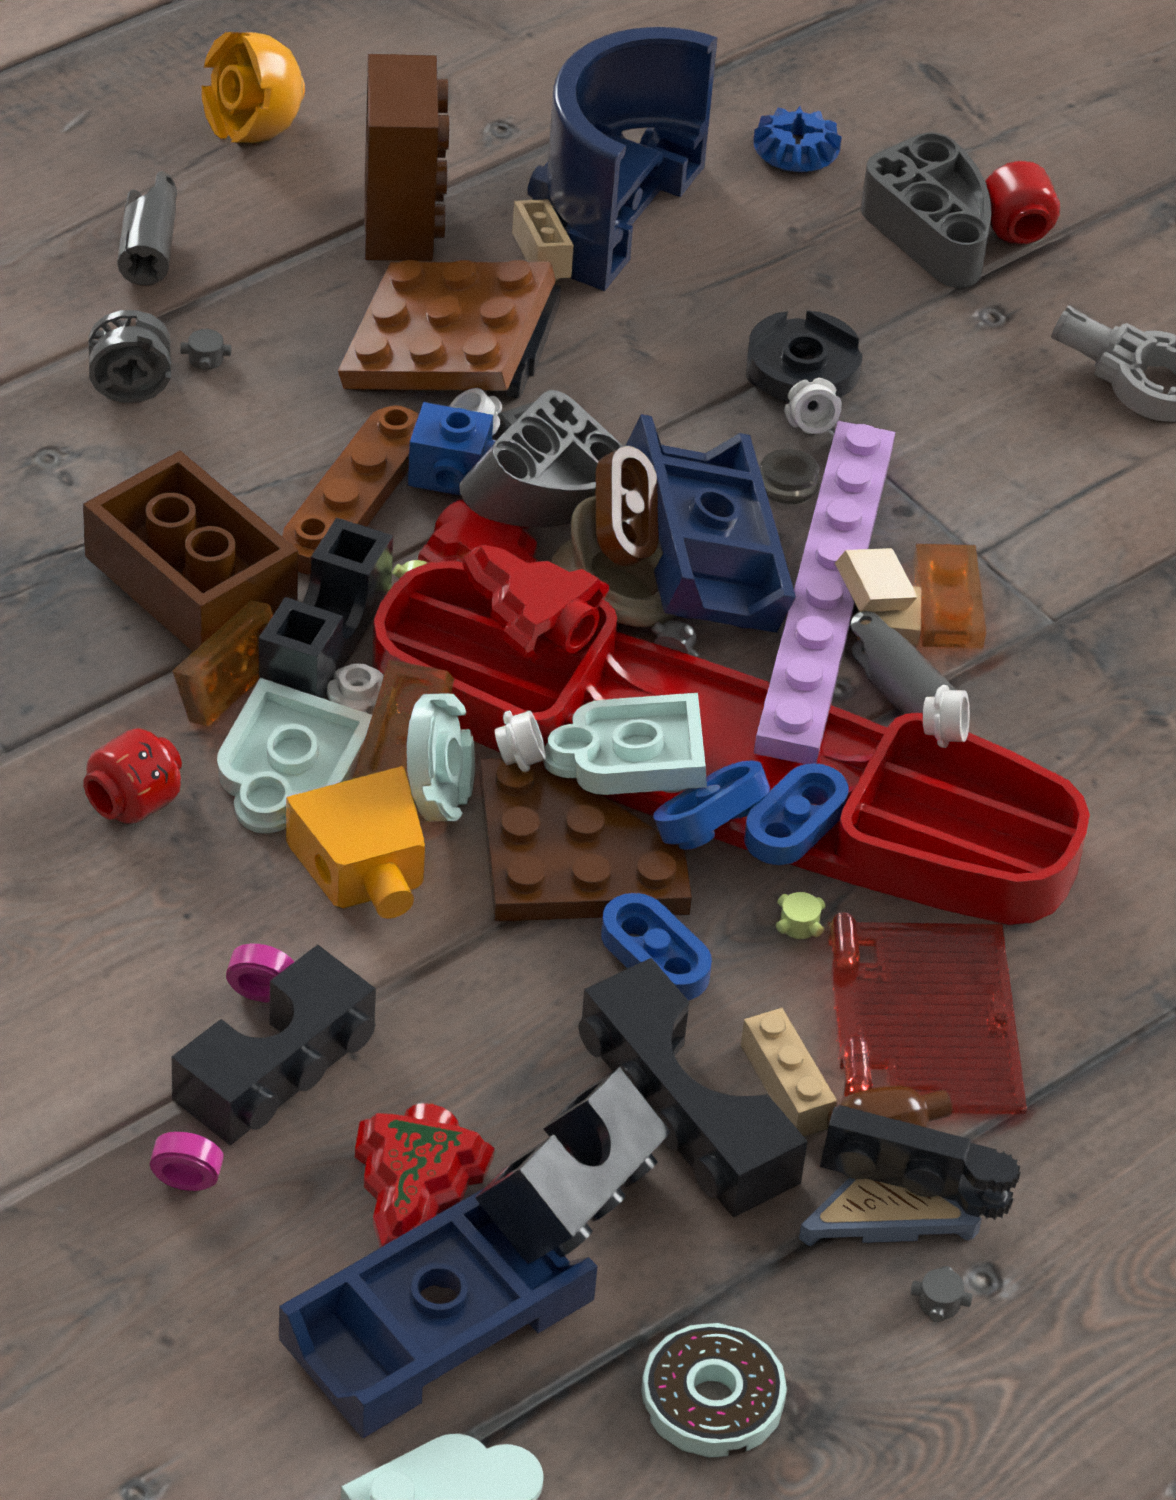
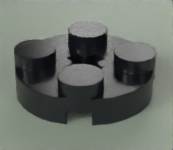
[746,310,863,410]

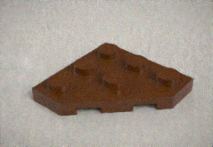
[479,758,692,921]

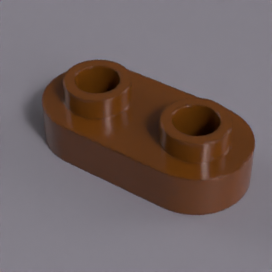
[596,446,658,567]

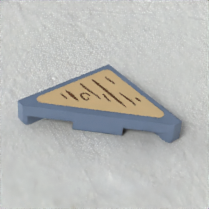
[799,1178,982,1246]

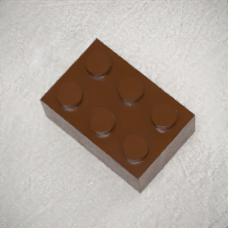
[364,54,449,261]
[83,450,298,659]

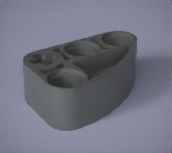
[861,132,991,288]
[459,390,623,528]

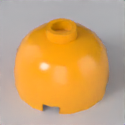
[202,32,305,143]

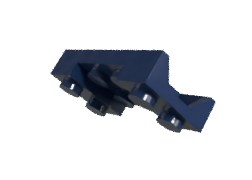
[625,414,796,633]
[279,1188,598,1439]

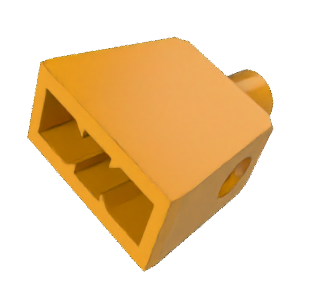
[286,766,425,919]

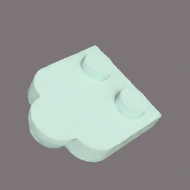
[217,678,377,834]
[543,693,707,795]
[341,1434,543,1500]

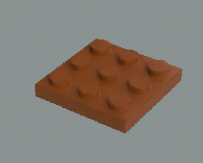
[338,260,556,391]

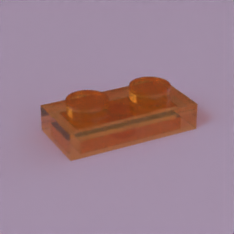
[913,544,986,648]
[172,600,273,727]
[353,660,455,789]

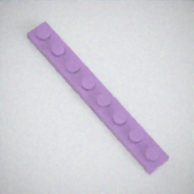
[754,421,895,764]

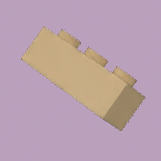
[512,199,573,281]
[741,1008,837,1136]

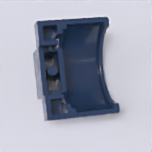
[527,27,718,291]

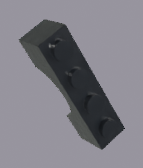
[578,957,808,1218]

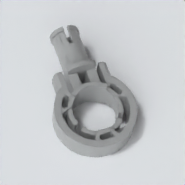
[1051,305,1176,422]

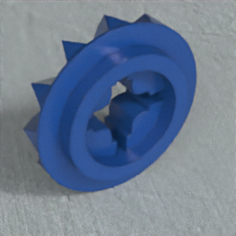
[753,106,842,172]

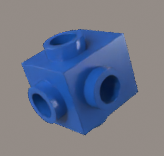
[408,402,496,495]

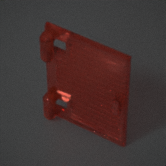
[827,912,1027,1114]

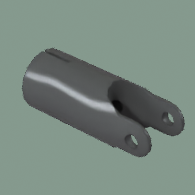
[117,171,177,285]
[851,611,956,715]

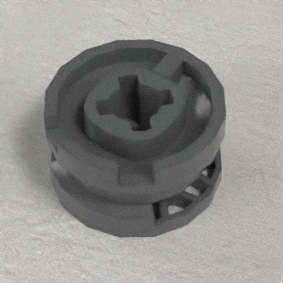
[88,310,171,403]

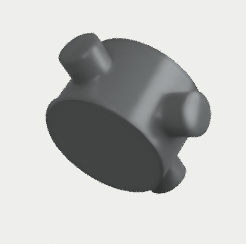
[180,329,232,370]
[651,620,699,657]
[910,1266,973,1322]

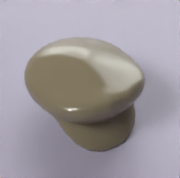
[550,496,677,627]

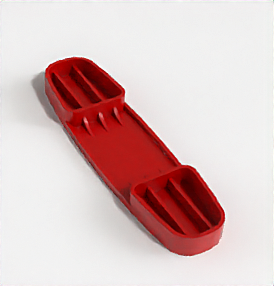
[372,560,1090,925]

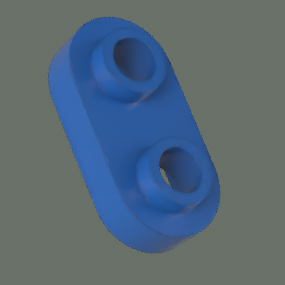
[653,761,770,849]
[744,763,849,865]
[601,893,712,1001]

